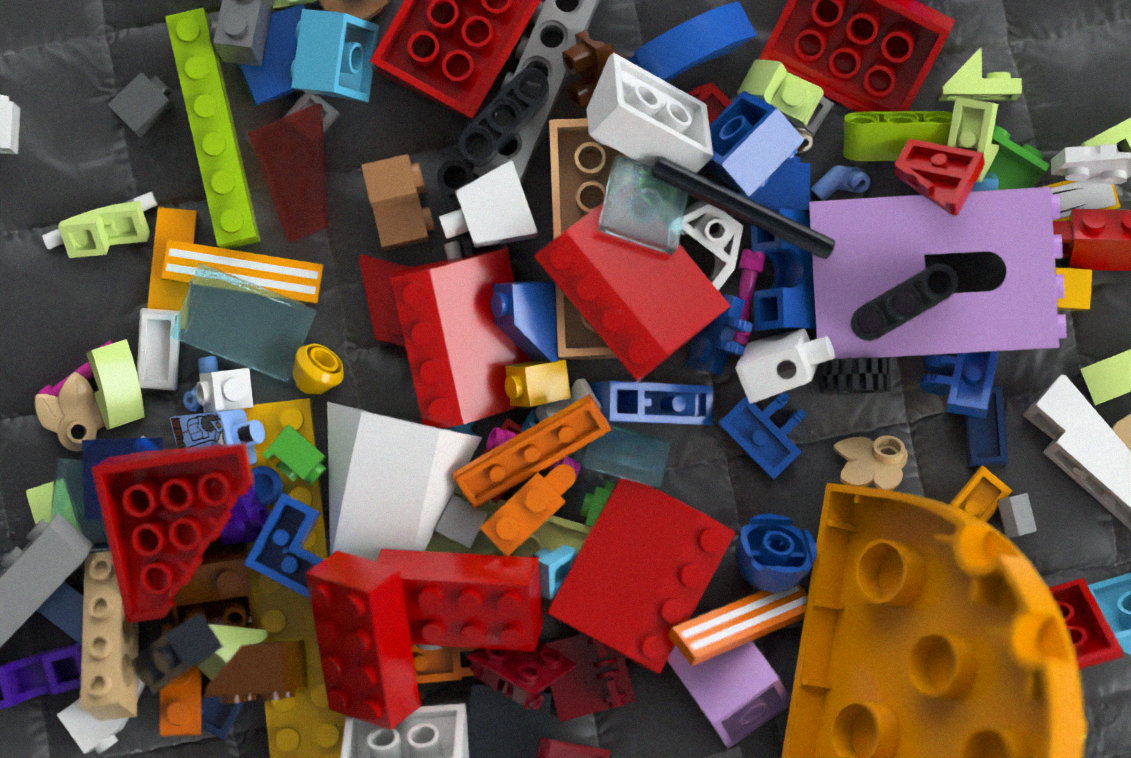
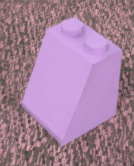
[667,610,791,749]

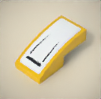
[1043,178,1121,221]

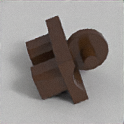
[562,30,626,108]

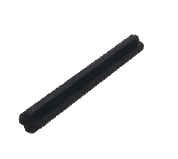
[651,157,835,259]

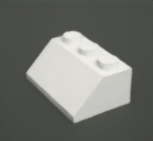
[587,53,713,173]
[341,704,469,758]

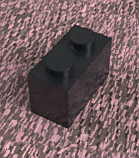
[132,613,223,694]

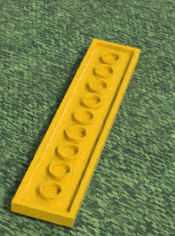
[235,398,346,758]

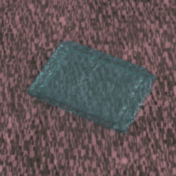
[169,263,317,383]

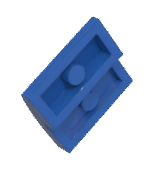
[237,4,305,106]

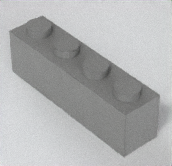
[0,513,94,647]

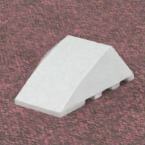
[327,402,482,561]

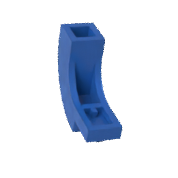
[628,1,757,83]

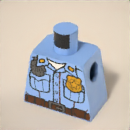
[170,409,265,466]

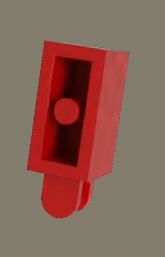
[1053,209,1131,271]

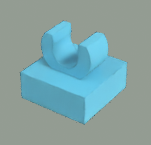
[531,544,576,600]

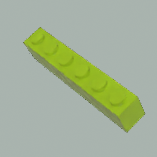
[165,7,261,249]

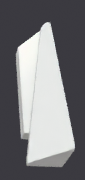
[1023,375,1131,530]

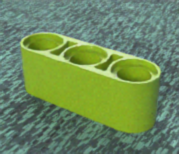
[843,111,953,161]

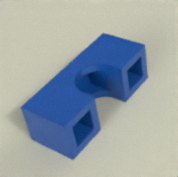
[751,208,816,332]

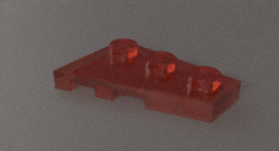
[248,103,329,243]

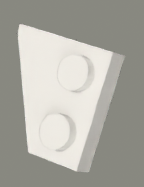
[1051,144,1131,184]

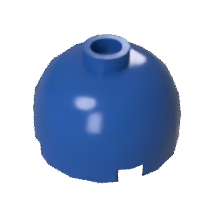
[735,513,817,593]

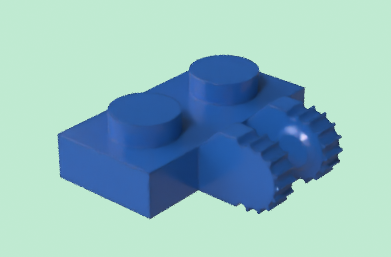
[686,294,753,375]
[919,351,999,418]
[718,391,807,480]

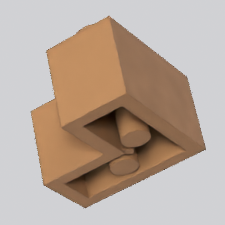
[361,154,435,252]

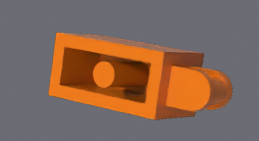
[480,464,576,556]

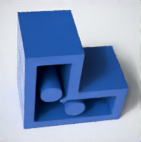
[244,493,324,599]

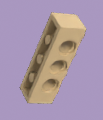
[80,551,139,721]

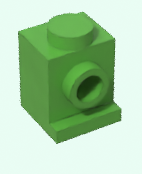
[262,424,327,486]

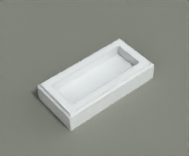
[137,308,181,391]

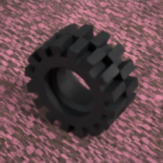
[818,357,891,395]

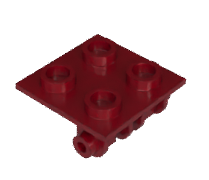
[544,633,636,722]
[467,641,576,710]

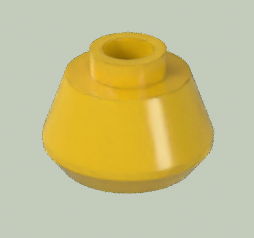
[292,344,344,395]

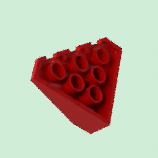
[92,443,254,623]

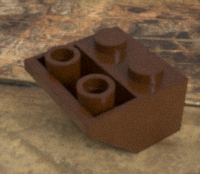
[172,543,258,629]
[205,640,308,704]

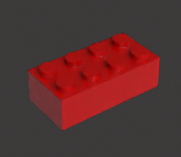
[376,549,544,652]
[306,550,421,730]

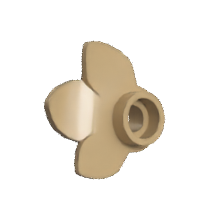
[34,372,105,451]
[833,436,908,490]

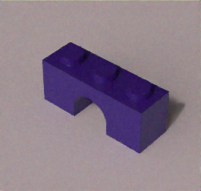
[0,641,82,709]

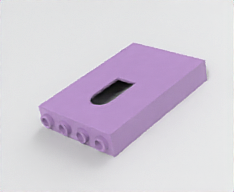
[809,187,1067,359]

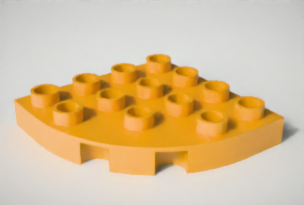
[781,483,1086,758]

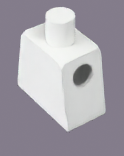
[439,161,538,248]
[735,329,835,403]

